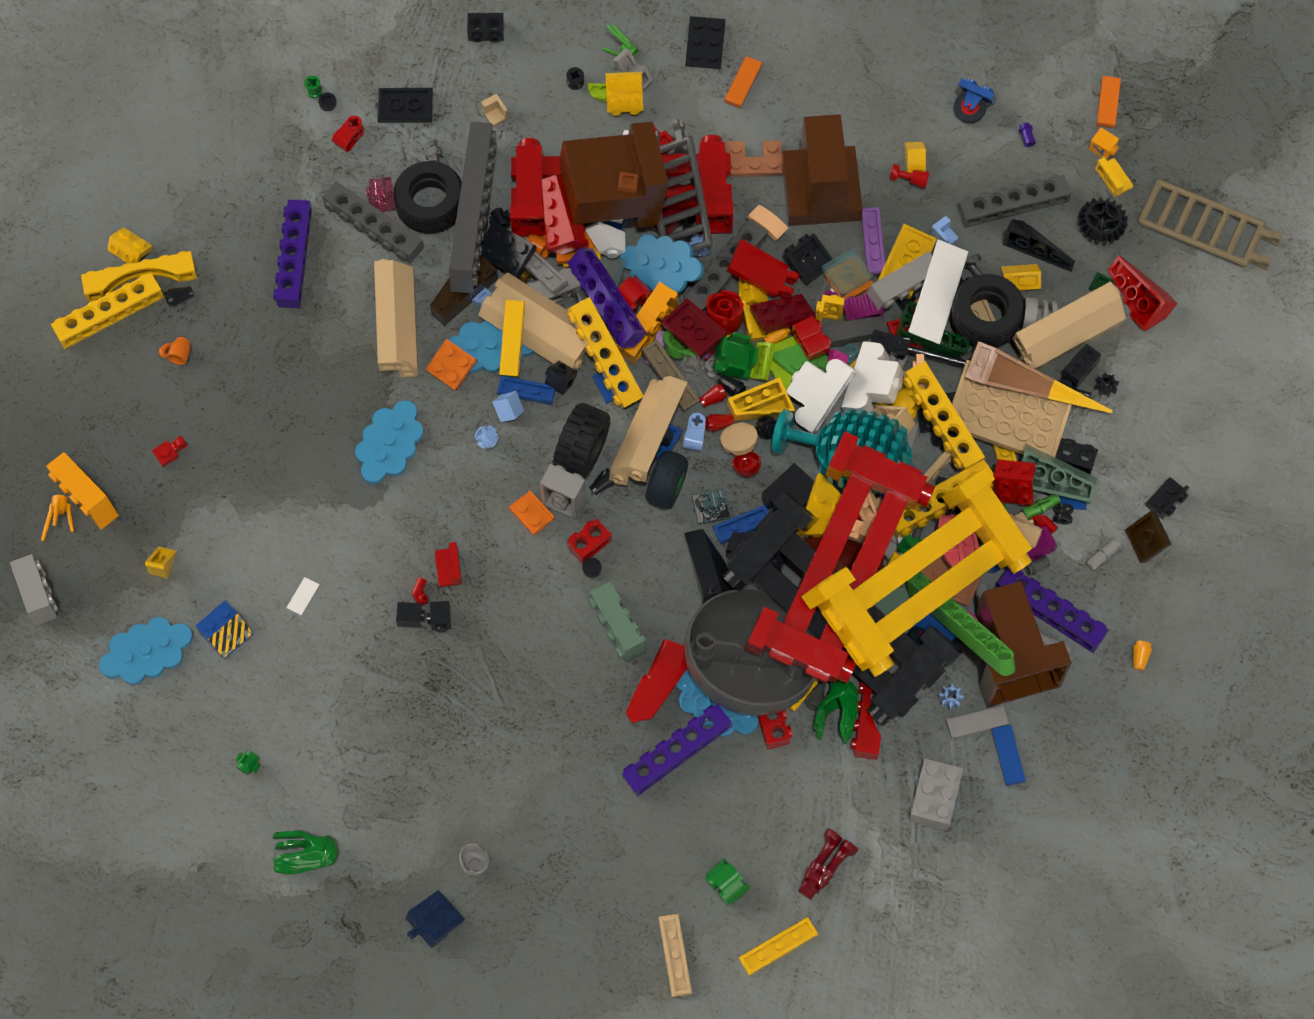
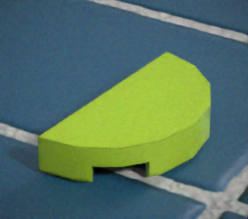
[587,83,607,102]

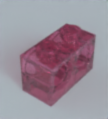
[366,177,396,212]

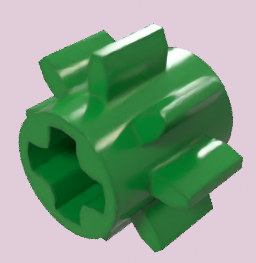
[235,750,261,775]

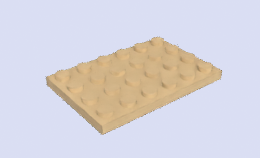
[946,360,1072,457]

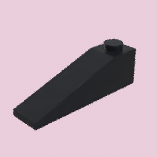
[1003,219,1075,272]
[684,529,736,604]

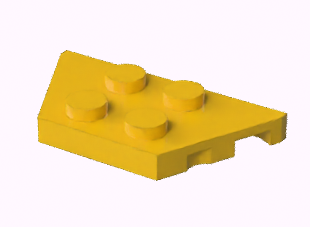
[797,473,841,537]

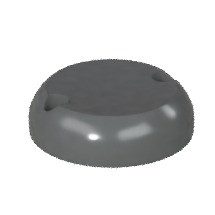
[684,589,816,716]

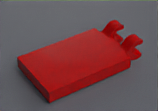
[727,239,799,298]

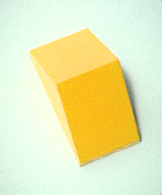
[905,142,926,173]
[145,546,177,579]

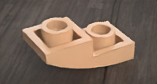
[747,205,788,241]

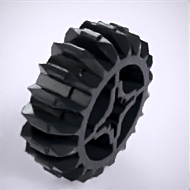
[1077,197,1128,246]

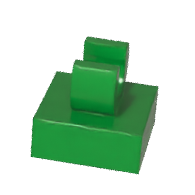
[897,534,922,554]

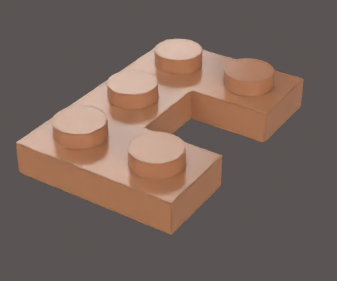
[726,140,782,177]

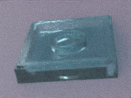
[822,248,873,297]

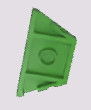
[772,344,828,376]

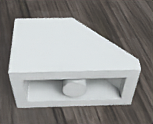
[585,222,626,258]

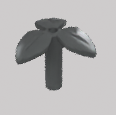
[963,254,983,276]

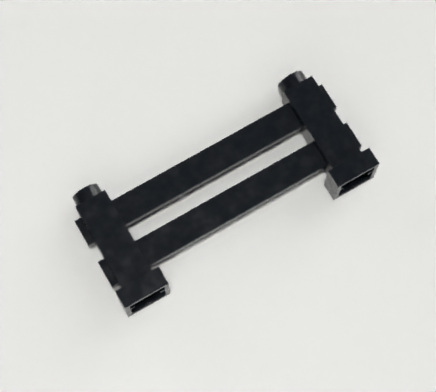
[723,492,964,726]

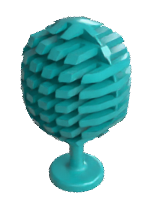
[772,409,913,495]

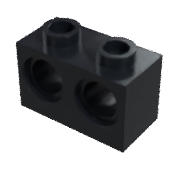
[467,13,504,42]
[1055,438,1098,474]

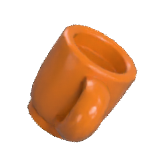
[526,234,551,259]
[159,337,191,365]

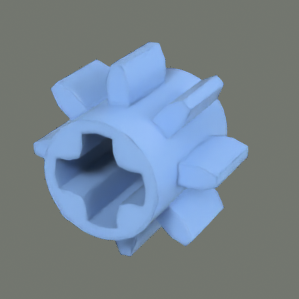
[689,234,712,257]
[475,425,499,449]
[938,684,964,710]

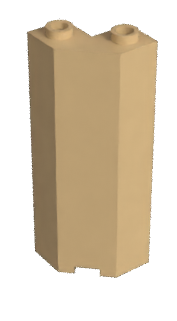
[374,259,419,378]
[478,272,598,370]
[1012,281,1126,370]
[609,376,688,485]

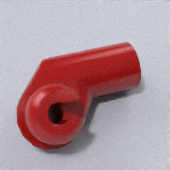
[1030,515,1058,534]
[412,577,429,605]

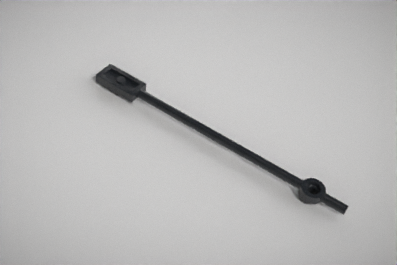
[871,330,1092,398]

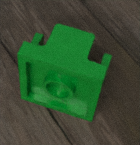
[712,332,759,381]

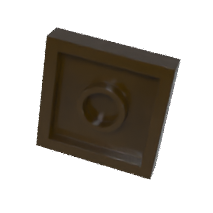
[1125,510,1171,563]

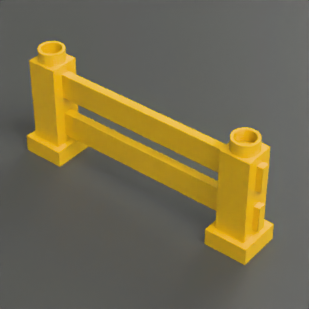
[801,467,1032,677]

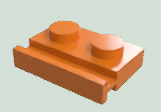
[509,490,555,536]

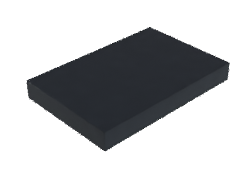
[378,88,433,123]

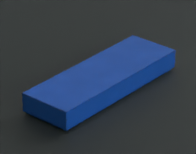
[497,375,556,405]
[713,505,768,545]
[991,725,1026,786]

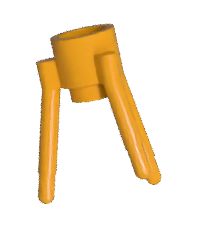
[41,495,74,541]

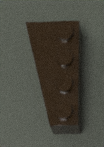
[430,256,498,327]

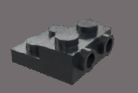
[782,233,835,285]

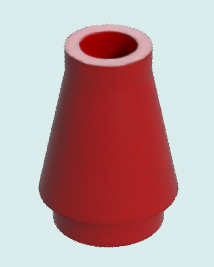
[698,384,728,408]
[705,414,734,432]

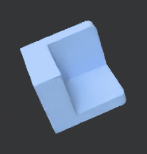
[930,216,958,245]
[492,391,524,422]

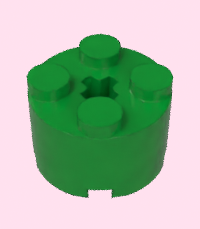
[705,858,751,906]

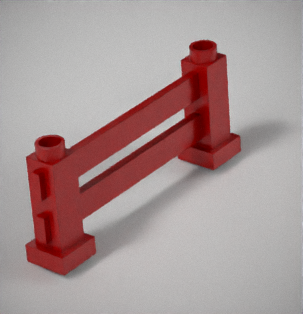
[510,135,733,237]
[745,431,936,683]

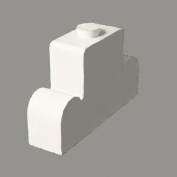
[841,342,904,412]
[787,359,857,434]

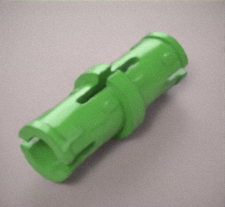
[1021,494,1061,520]

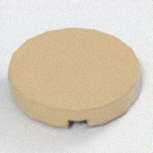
[720,423,759,456]

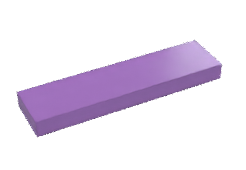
[862,207,885,276]

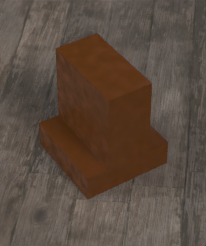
[782,114,863,226]
[559,121,669,227]
[976,581,1072,708]

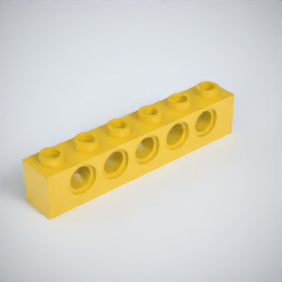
[51,272,164,349]
[567,297,644,408]
[903,361,985,471]
[894,460,994,538]

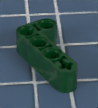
[896,302,970,358]

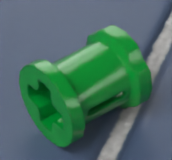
[304,76,322,99]

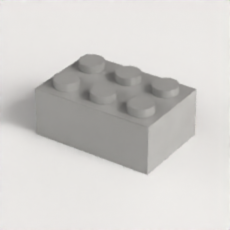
[540,464,586,520]
[10,554,59,626]
[909,758,963,831]

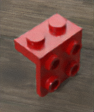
[994,459,1036,505]

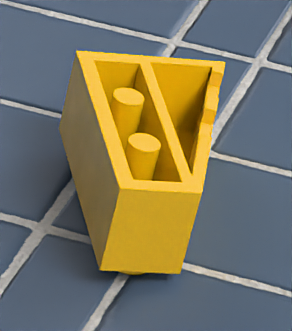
[726,377,795,421]

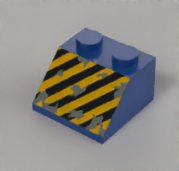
[195,600,254,660]

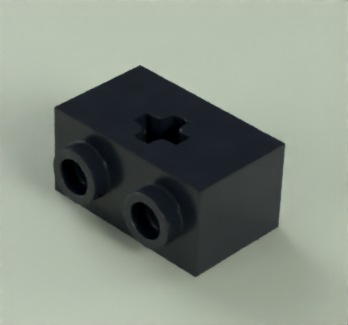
[1061,344,1102,389]

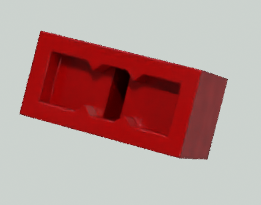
[567,518,612,564]
[757,710,793,750]

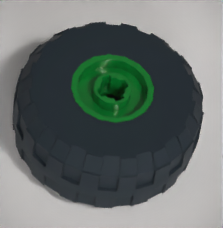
[645,450,689,509]

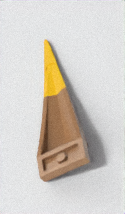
[965,341,1113,413]

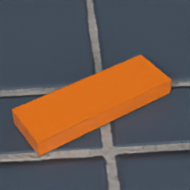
[724,56,762,109]
[1096,76,1121,128]

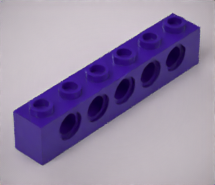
[273,200,312,308]
[568,248,647,348]
[996,568,1109,654]
[622,704,733,797]

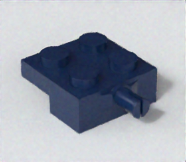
[405,890,465,948]

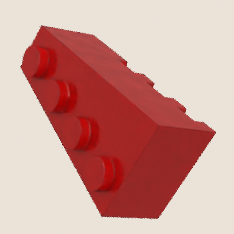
[542,175,589,255]

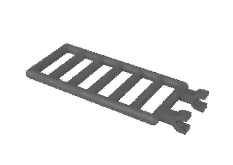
[655,119,713,252]

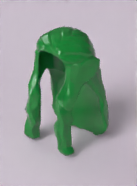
[813,679,859,744]
[273,830,338,875]

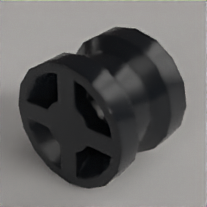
[566,67,584,90]
[1053,503,1074,525]

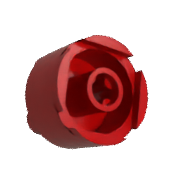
[618,275,652,315]
[706,290,744,335]

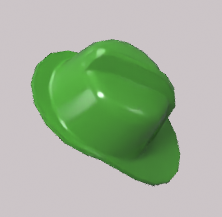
[663,330,696,359]

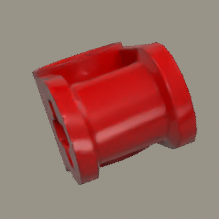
[332,116,364,152]

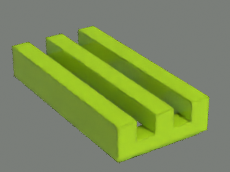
[750,342,775,381]

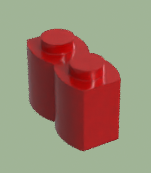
[792,316,831,361]

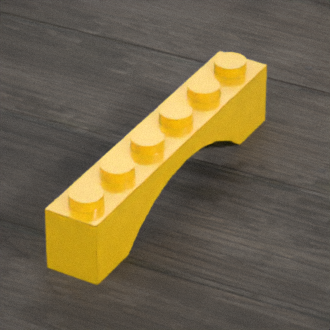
[81,251,198,302]

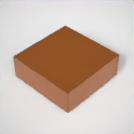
[617,172,638,194]

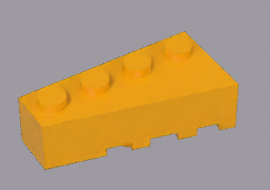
[616,282,678,365]
[46,452,119,530]

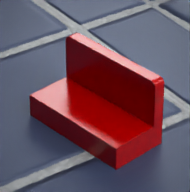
[435,542,462,587]

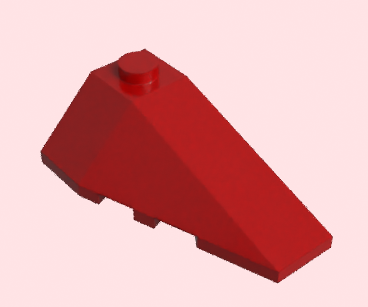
[1108,255,1178,331]

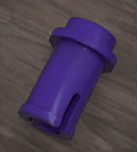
[1019,123,1036,147]

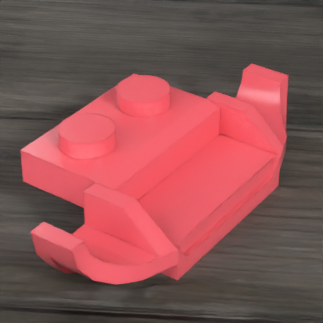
[937,514,979,567]

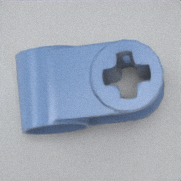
[683,413,706,451]

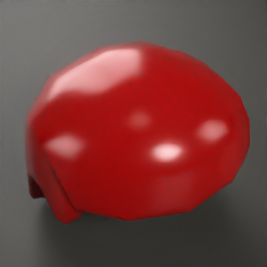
[733,451,761,478]

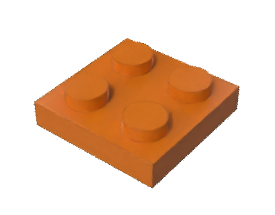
[425,339,478,391]

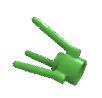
[601,24,639,57]

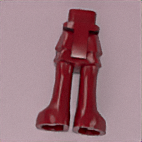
[798,829,859,900]

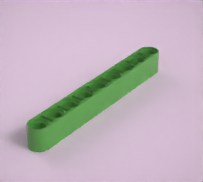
[906,572,1015,676]

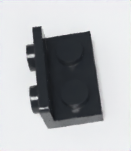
[1145,477,1189,520]

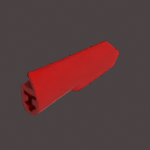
[626,639,688,724]

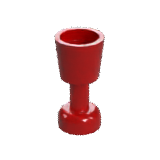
[890,164,930,189]

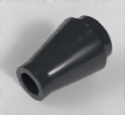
[164,286,193,306]
[718,374,746,397]
[589,468,615,496]

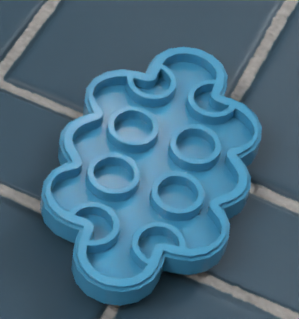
[620,234,704,293]
[448,320,535,373]
[355,400,424,484]
[99,617,193,685]
[676,669,758,737]

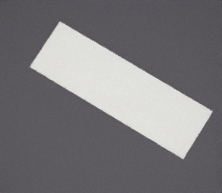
[909,240,968,344]

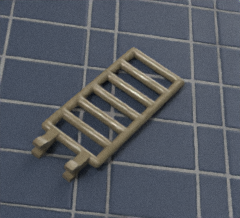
[1138,179,1282,270]

